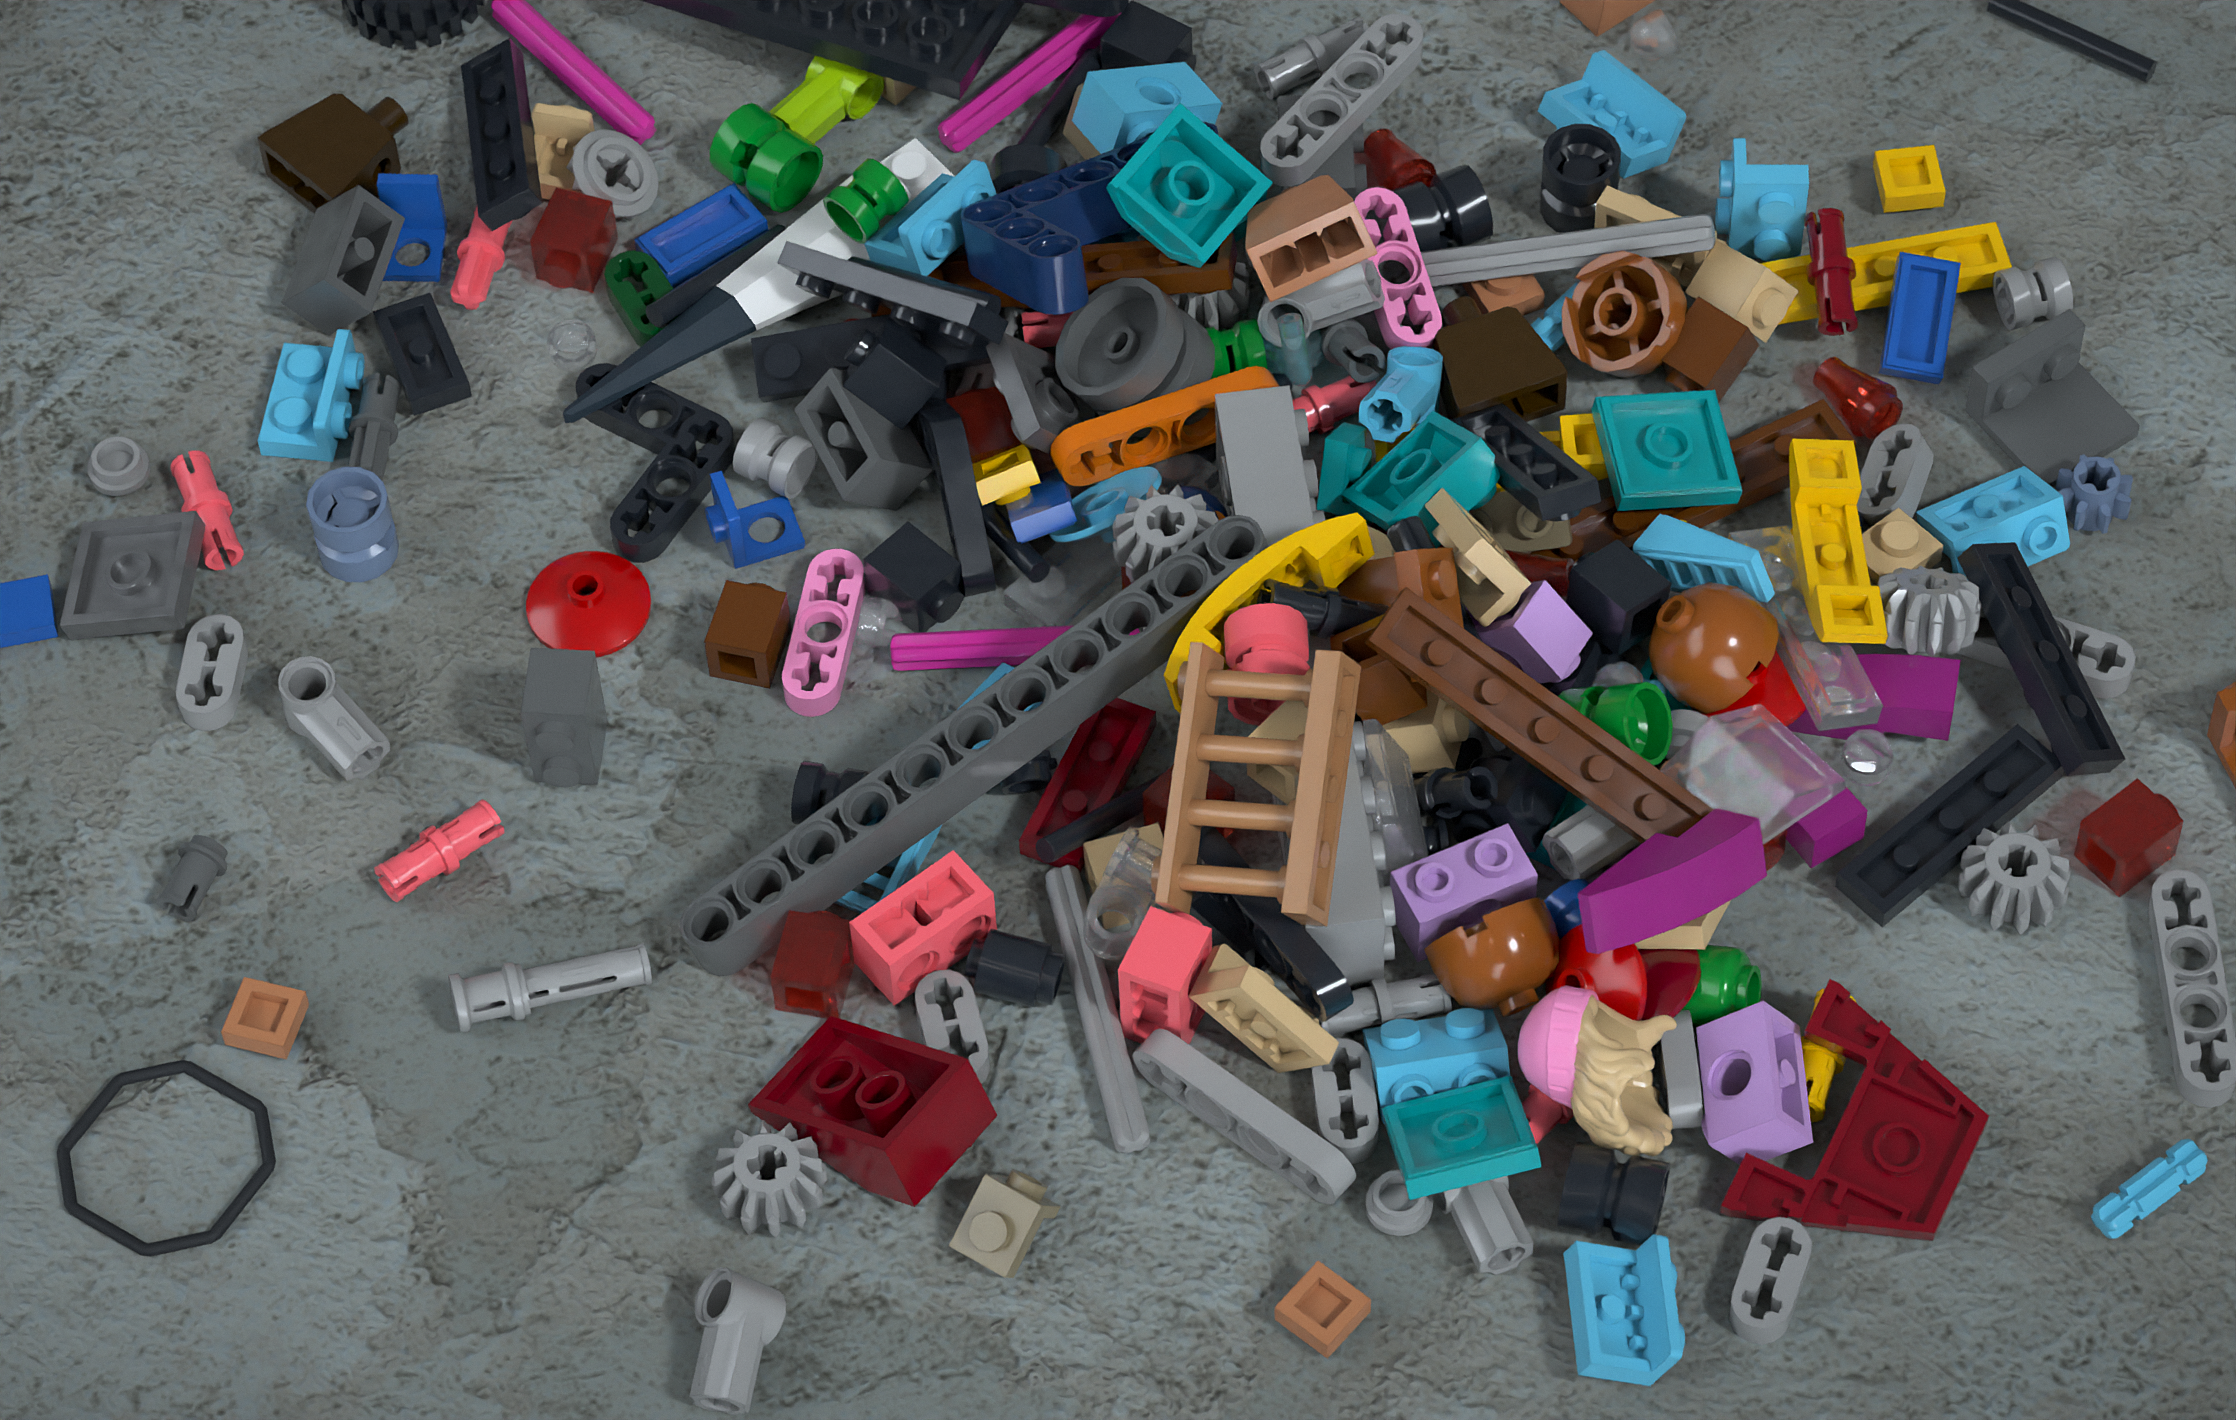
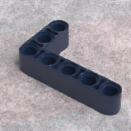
[960,122,1219,315]

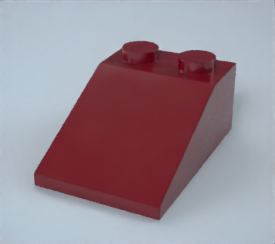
[748,1016,998,1207]

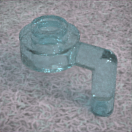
[1262,313,1325,386]

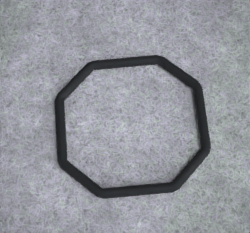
[56,1060,276,1257]

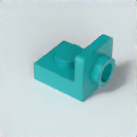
[1316,422,1372,525]

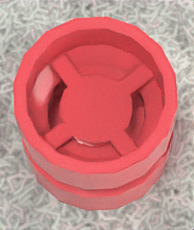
[1224,603,1310,726]

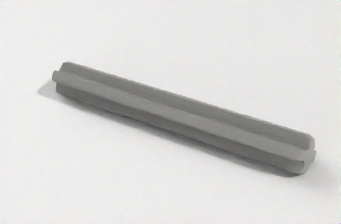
[1421,214,1715,287]
[1045,865,1150,1154]

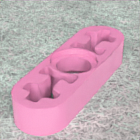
[1354,187,1442,350]
[782,549,866,717]

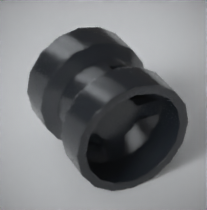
[791,760,869,825]

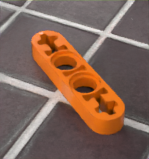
[1050,366,1279,487]

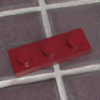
[1019,697,1157,872]

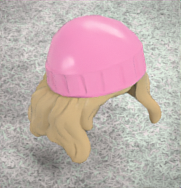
[1518,986,1677,1157]

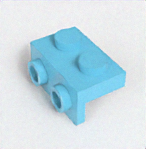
[1537,50,1686,179]
[1715,138,1809,261]
[864,160,996,276]
[1363,1008,1510,1124]
[1563,1234,1685,1386]

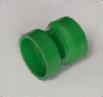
[823,158,909,244]
[1205,318,1267,380]

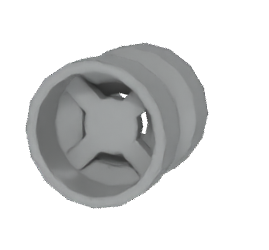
[1993,256,2073,331]
[733,417,818,499]

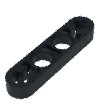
[1196,826,1354,1022]

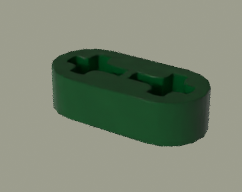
[604,250,685,347]

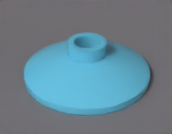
[1049,466,1162,543]

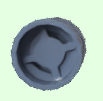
[306,467,399,582]

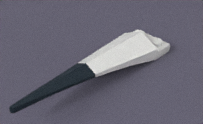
[563,138,965,423]

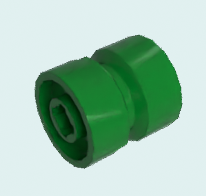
[709,103,823,213]
[1558,682,1673,765]

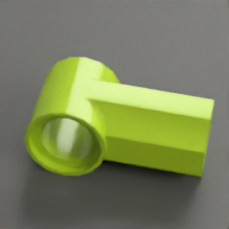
[769,56,884,144]

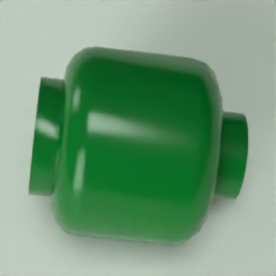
[1682,944,1762,1028]

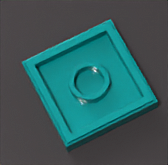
[1591,390,1742,511]
[1382,1076,1542,1200]

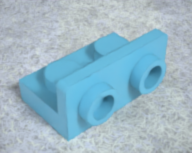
[258,329,365,462]
[1916,466,2070,581]

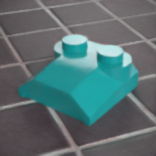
[1106,103,1273,268]
[1341,411,1500,548]

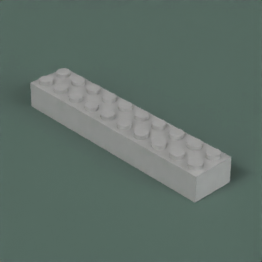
[1215,385,1396,990]

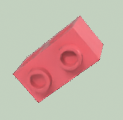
[849,850,997,1006]
[1118,906,1212,1044]

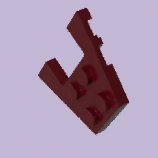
[1720,979,1989,1241]

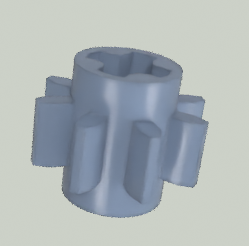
[2056,454,2133,534]

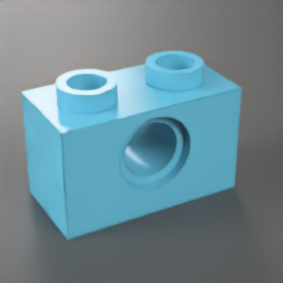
[1072,62,1222,154]

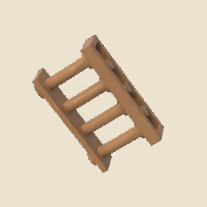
[1151,642,1361,927]

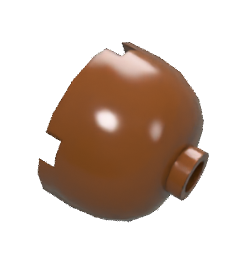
[1562,251,1687,377]
[1649,582,1779,714]
[1424,897,1559,1017]

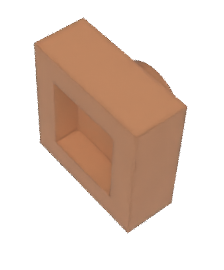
[1462,274,1545,316]
[221,977,309,1060]
[1275,1261,1371,1359]

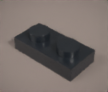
[373,292,472,416]

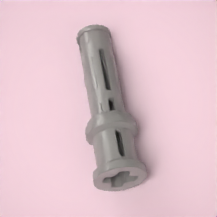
[448,943,652,1033]

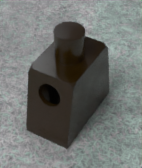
[257,94,409,214]
[1433,297,1568,422]

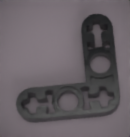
[576,363,735,563]
[914,399,996,597]

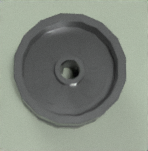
[1055,278,1215,437]

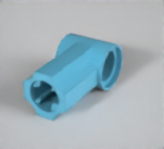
[1359,346,1443,443]

